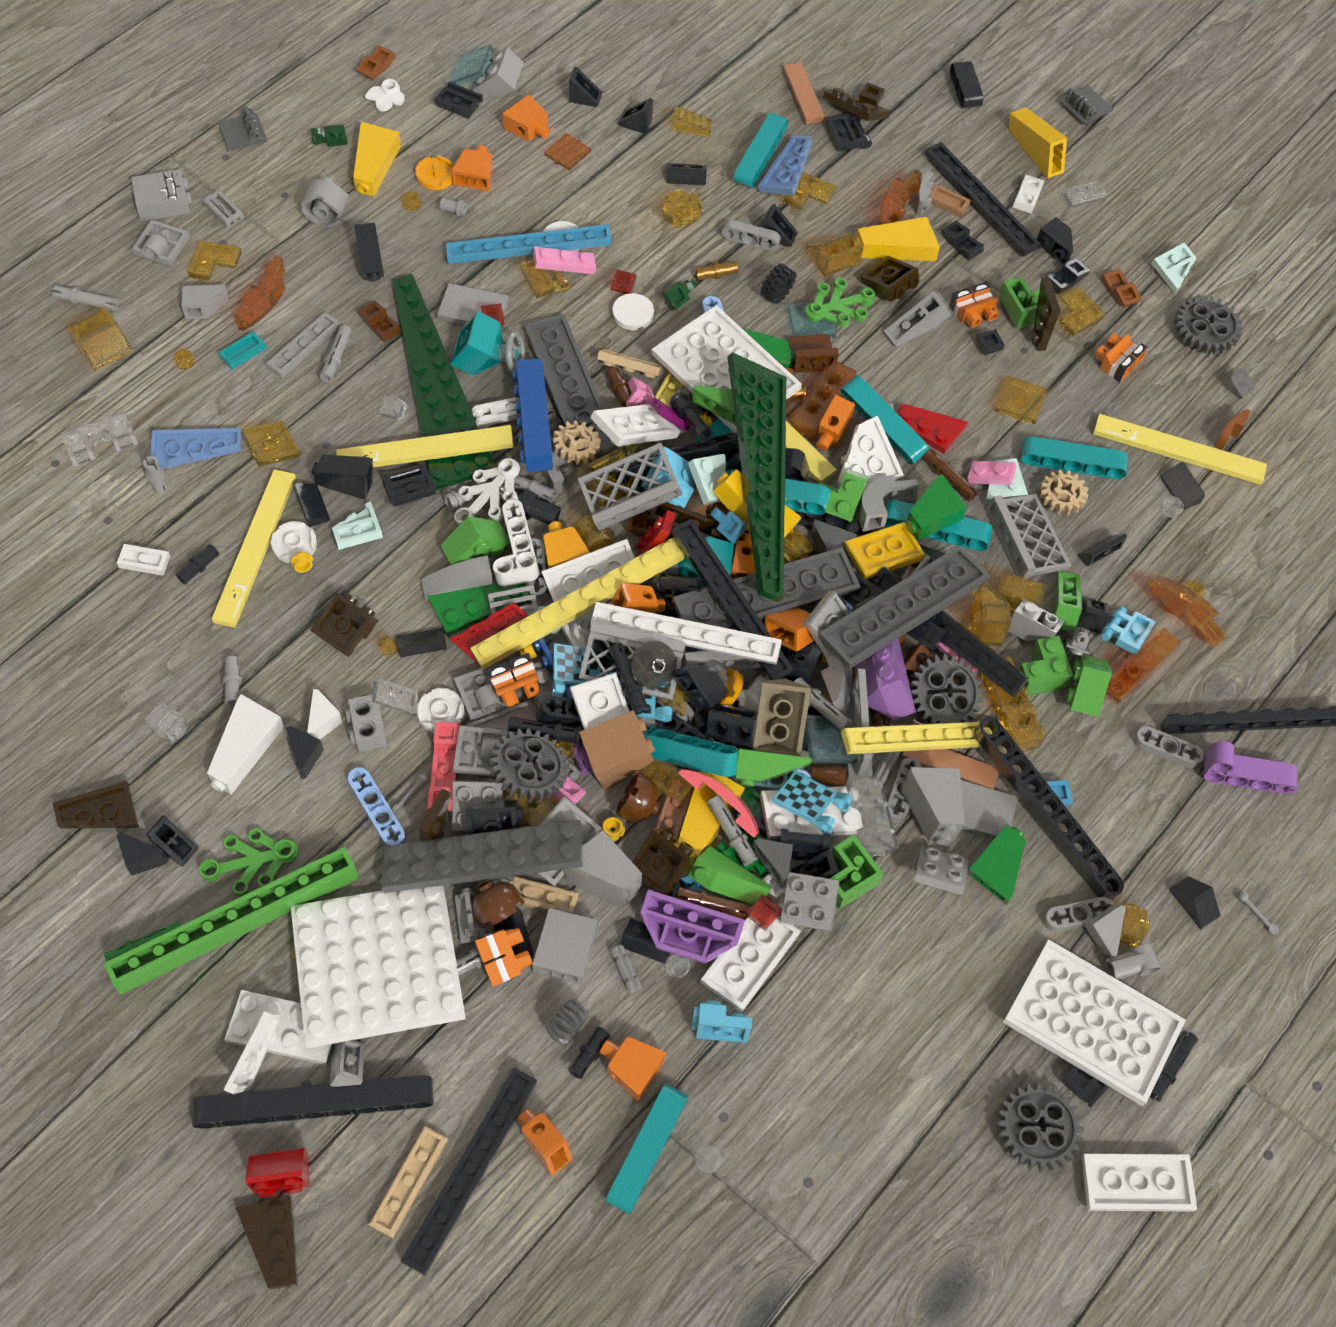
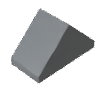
[1084,905,1126,956]

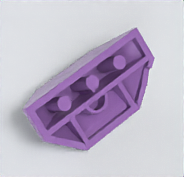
[855,639,915,721]
[640,890,745,964]

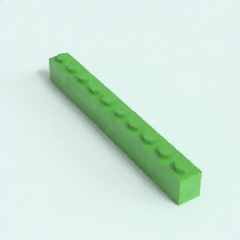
[104,847,359,995]

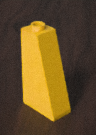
[1009,107,1067,179]
[353,122,401,197]
[854,217,940,261]
[712,470,801,538]
[678,771,745,857]

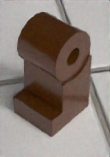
[904,644,934,687]

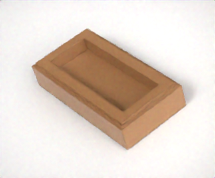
[930,184,971,218]

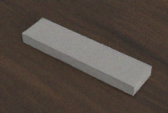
[265,312,341,379]

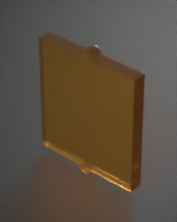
[544,133,591,171]

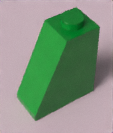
[742,328,794,368]
[906,474,967,540]
[968,824,1026,905]

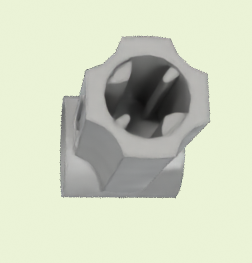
[1105,944,1161,980]

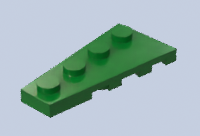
[427,583,531,636]

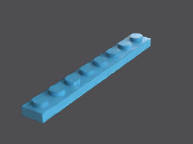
[446,224,612,264]

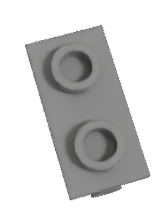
[1066,627,1090,656]
[455,888,486,944]

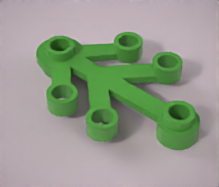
[805,278,876,327]
[199,828,298,897]

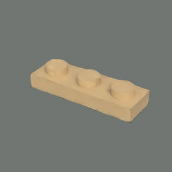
[597,349,664,378]

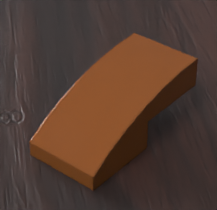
[356,45,396,80]
[1100,268,1142,307]
[1214,409,1250,450]

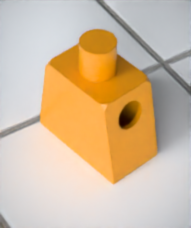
[543,521,590,569]

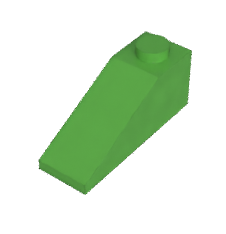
[693,385,736,425]
[1052,571,1082,632]
[734,749,812,787]
[688,846,772,906]

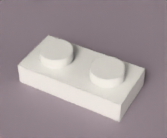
[117,544,170,576]

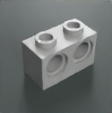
[345,694,387,752]

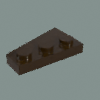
[823,88,891,121]
[1031,277,1061,351]
[52,781,140,829]
[235,1198,298,1290]

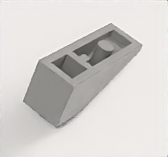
[884,291,951,347]

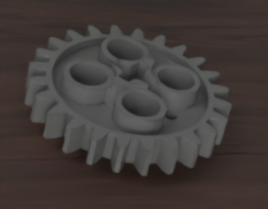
[1174,296,1244,355]
[909,654,984,724]
[489,728,569,802]
[996,1083,1084,1172]

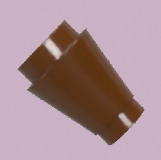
[811,763,848,787]

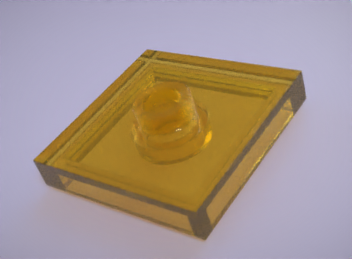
[994,375,1047,425]
[241,421,301,466]

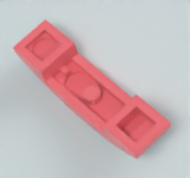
[427,722,460,811]
[678,769,760,837]

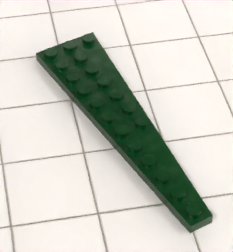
[393,274,496,490]
[727,352,787,602]

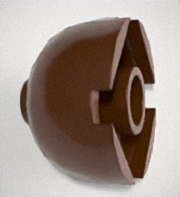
[615,772,661,822]
[473,880,525,928]

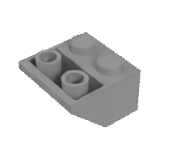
[472,47,524,98]

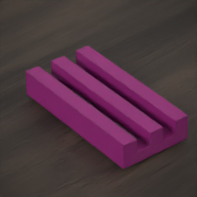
[649,397,691,432]

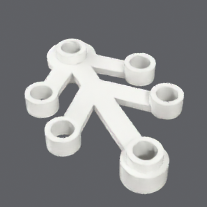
[454,458,520,525]

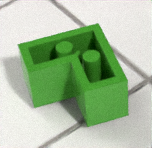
[999,277,1059,329]
[819,469,870,521]
[441,516,511,565]
[1019,636,1073,696]
[1066,655,1112,717]
[829,835,883,910]

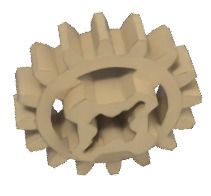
[552,420,601,465]
[1040,470,1089,515]

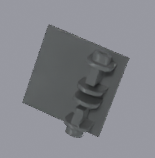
[1060,85,1113,125]
[219,106,268,151]

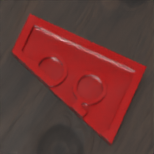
[896,403,968,454]
[636,510,676,557]
[450,602,529,667]

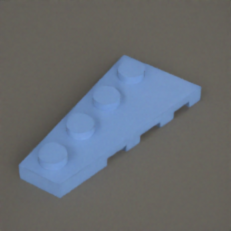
[758,135,812,196]
[150,428,243,469]

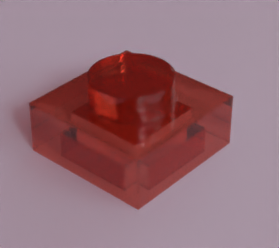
[611,269,637,294]
[481,303,505,326]
[746,895,782,931]

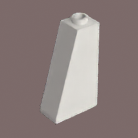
[207,694,284,795]

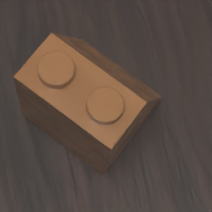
[579,710,655,791]

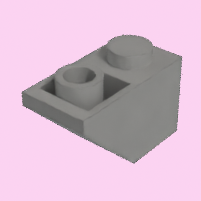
[181,284,229,319]
[1006,599,1064,641]

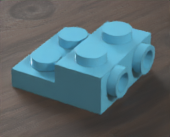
[641,447,695,508]
[692,1001,752,1043]

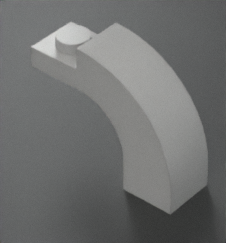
[858,475,919,532]

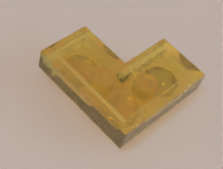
[783,172,837,210]
[188,240,242,281]
[1059,287,1106,336]

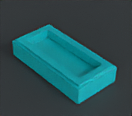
[218,331,267,370]

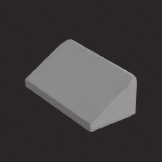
[329,1040,365,1087]

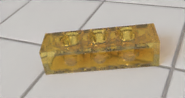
[980,656,1045,752]

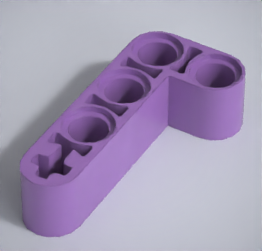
[1204,741,1298,794]

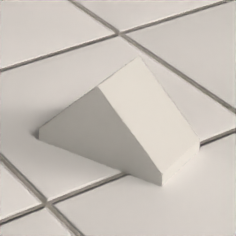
[307,689,342,739]

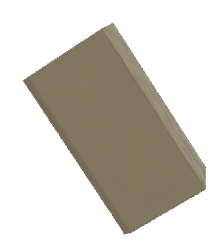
[752,679,811,757]

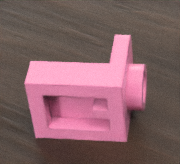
[626,377,655,407]

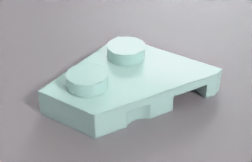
[1151,243,1196,293]
[688,454,725,505]
[985,458,1028,504]
[332,502,383,550]

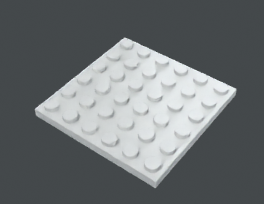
[291,885,465,1048]

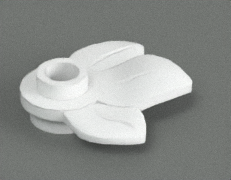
[365,79,405,112]

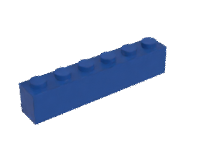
[513,358,553,472]

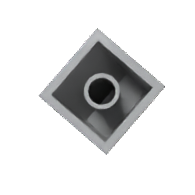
[901,767,964,845]
[564,830,642,907]

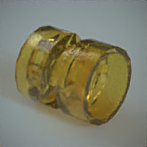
[575,513,614,553]
[784,528,813,564]

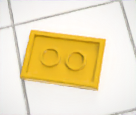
[844,522,925,579]

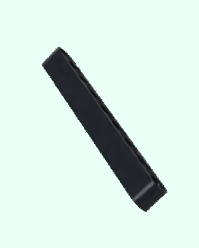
[974,717,1124,900]
[192,1075,434,1129]

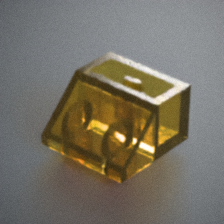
[806,233,863,276]
[67,307,133,371]
[969,582,1011,646]

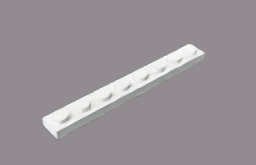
[591,602,782,665]

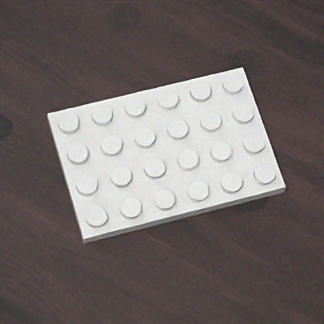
[652,305,802,434]
[1003,939,1186,1106]

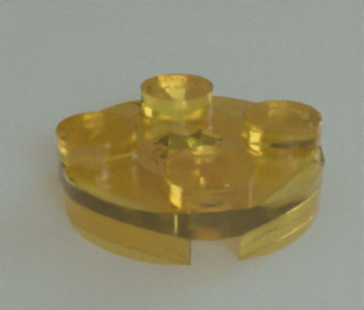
[662,190,702,228]

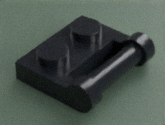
[826,113,872,152]
[381,461,436,507]
[779,828,831,861]

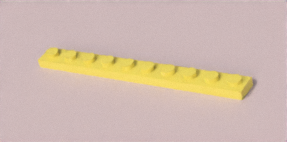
[470,538,686,670]

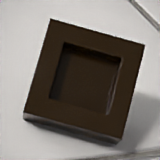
[859,82,885,105]

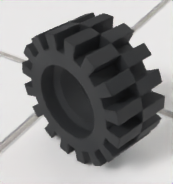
[760,263,797,304]

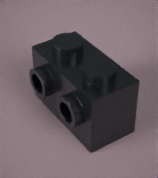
[783,641,822,685]

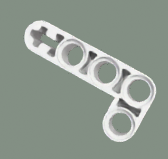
[493,499,539,587]

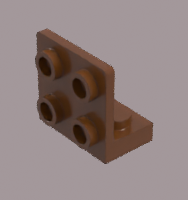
[788,334,839,373]

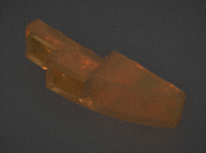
[877,170,922,225]
[235,256,286,331]
[1147,576,1228,647]
[1106,627,1181,705]

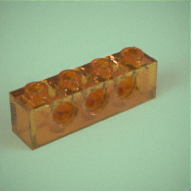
[790,360,857,442]

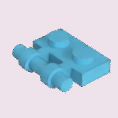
[1101,607,1156,655]

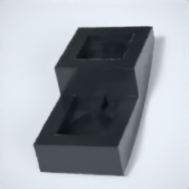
[941,221,984,260]
[1047,258,1090,295]

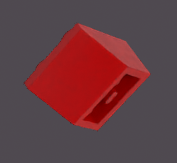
[245,1148,310,1198]

